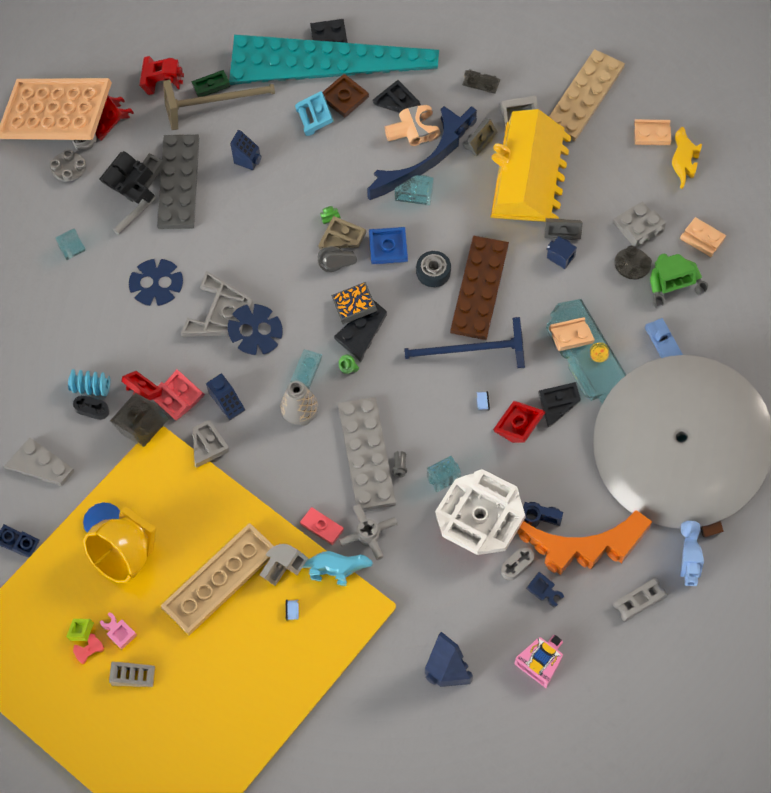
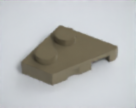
[318,216,366,249]

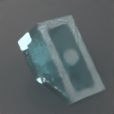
[395,175,434,205]

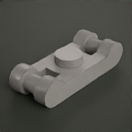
[613,578,668,622]

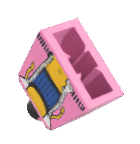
[515,635,563,688]

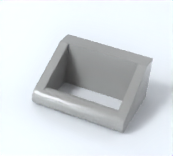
[499,96,538,128]

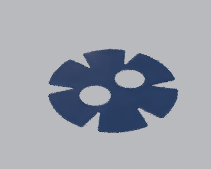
[129,259,183,306]
[228,304,283,355]

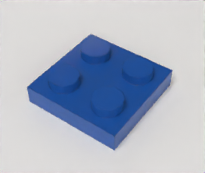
[369,227,408,265]

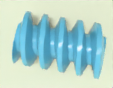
[68,369,111,397]

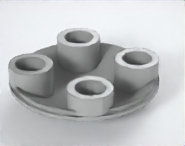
[50,149,86,181]

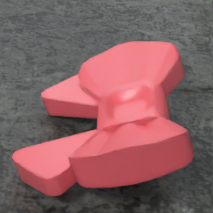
[73,634,104,664]

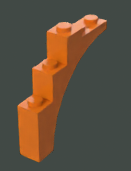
[517,510,652,575]

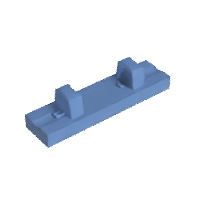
[645,318,683,358]

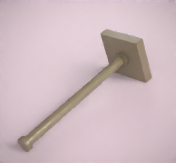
[163,80,275,130]

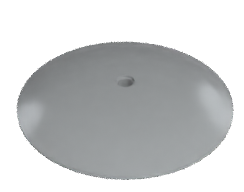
[593,355,771,528]

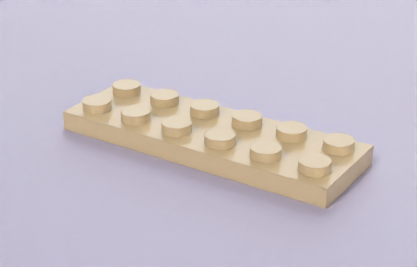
[549,49,625,141]
[161,523,274,635]

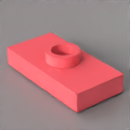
[300,507,344,546]

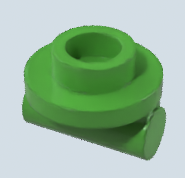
[320,206,341,224]
[339,354,359,374]

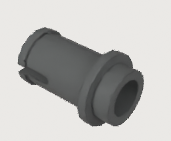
[392,451,407,477]

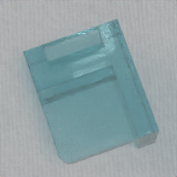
[55,228,85,260]

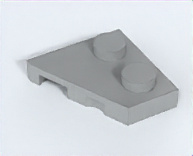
[193,420,229,468]

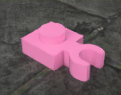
[100,612,137,649]

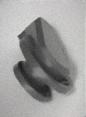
[317,246,357,272]

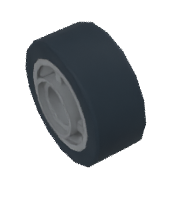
[416,250,451,288]

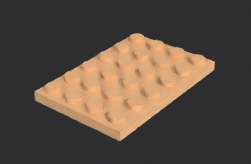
[0,78,112,140]

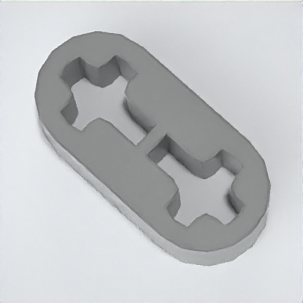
[501,547,534,581]

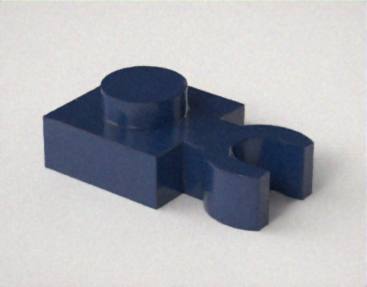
[526,572,564,607]

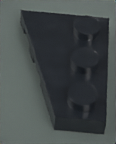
[334,300,387,362]

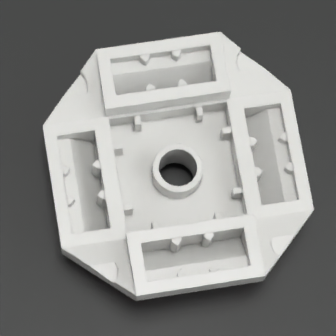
[435,469,525,555]

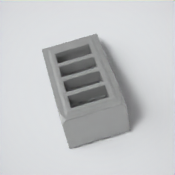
[109,662,155,687]

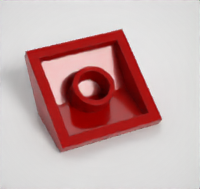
[493,401,545,443]

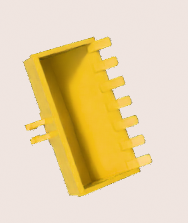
[490,109,571,222]

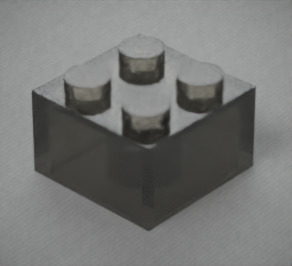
[110,392,169,447]

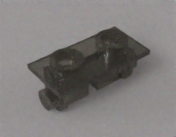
[462,69,501,94]

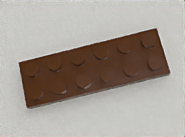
[450,235,509,340]

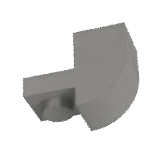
[260,544,308,586]

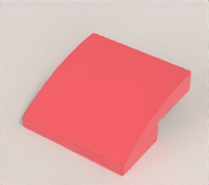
[153,369,205,420]

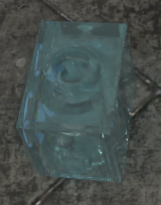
[427,456,461,492]

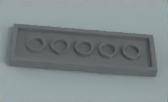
[157,134,200,229]

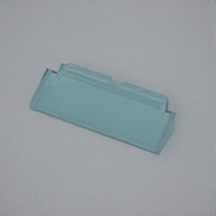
[546,299,626,404]

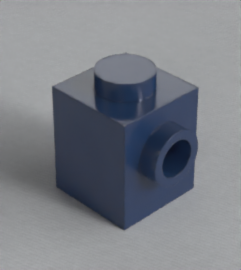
[546,236,577,269]

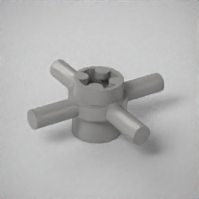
[339,504,397,560]

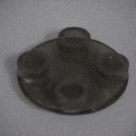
[614,245,652,280]

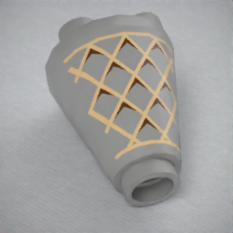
[280,381,319,426]

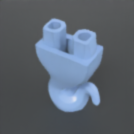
[680,521,704,586]

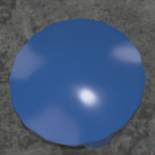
[83,502,120,532]

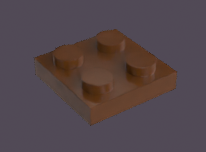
[322,74,369,118]

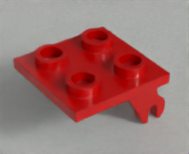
[95,95,134,141]

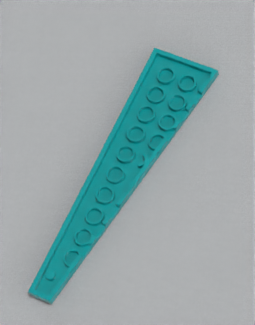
[229,34,439,85]

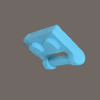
[295,91,334,136]

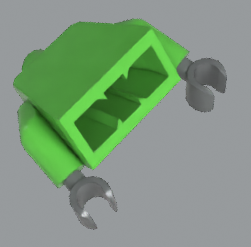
[650,254,708,307]

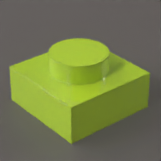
[66,619,94,641]

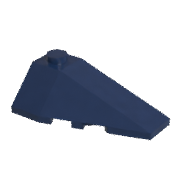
[425,632,473,687]

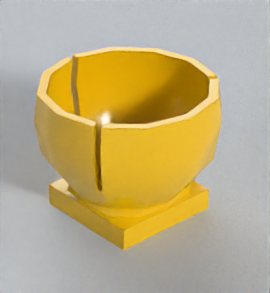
[83,506,156,583]

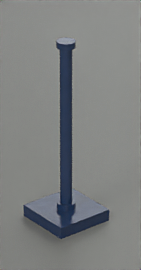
[404,317,525,368]

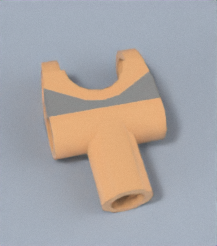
[384,105,441,146]

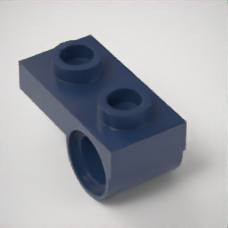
[523,502,564,528]

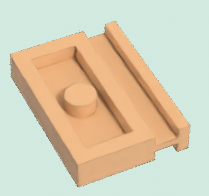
[634,119,671,145]
[680,217,726,257]
[549,317,595,351]

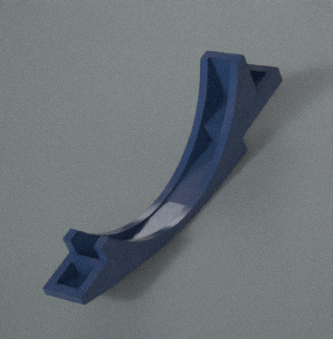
[367,106,477,200]

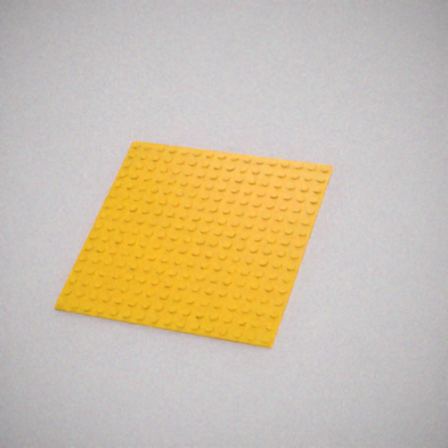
[0,423,396,793]

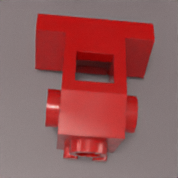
[139,56,184,95]

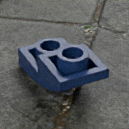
[0,524,40,557]

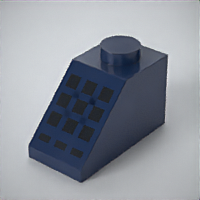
[230,130,262,170]
[206,373,245,421]

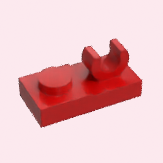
[121,371,162,402]

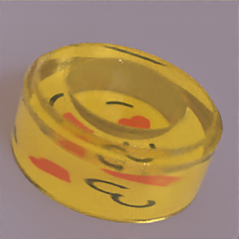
[590,342,609,362]

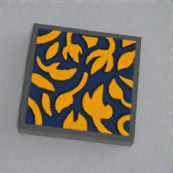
[331,282,377,324]

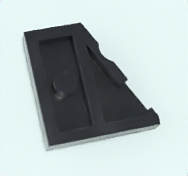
[373,80,421,113]
[538,382,581,427]

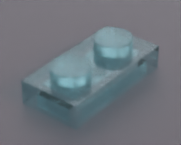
[291,349,322,389]

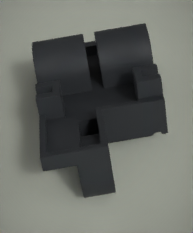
[99,151,155,204]

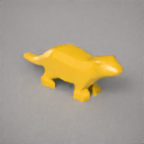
[672,127,702,189]

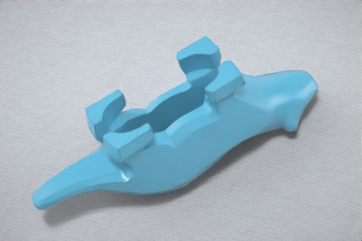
[302,551,373,586]

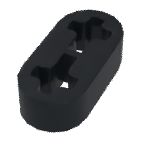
[73,395,110,420]

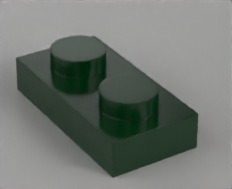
[191,70,230,97]

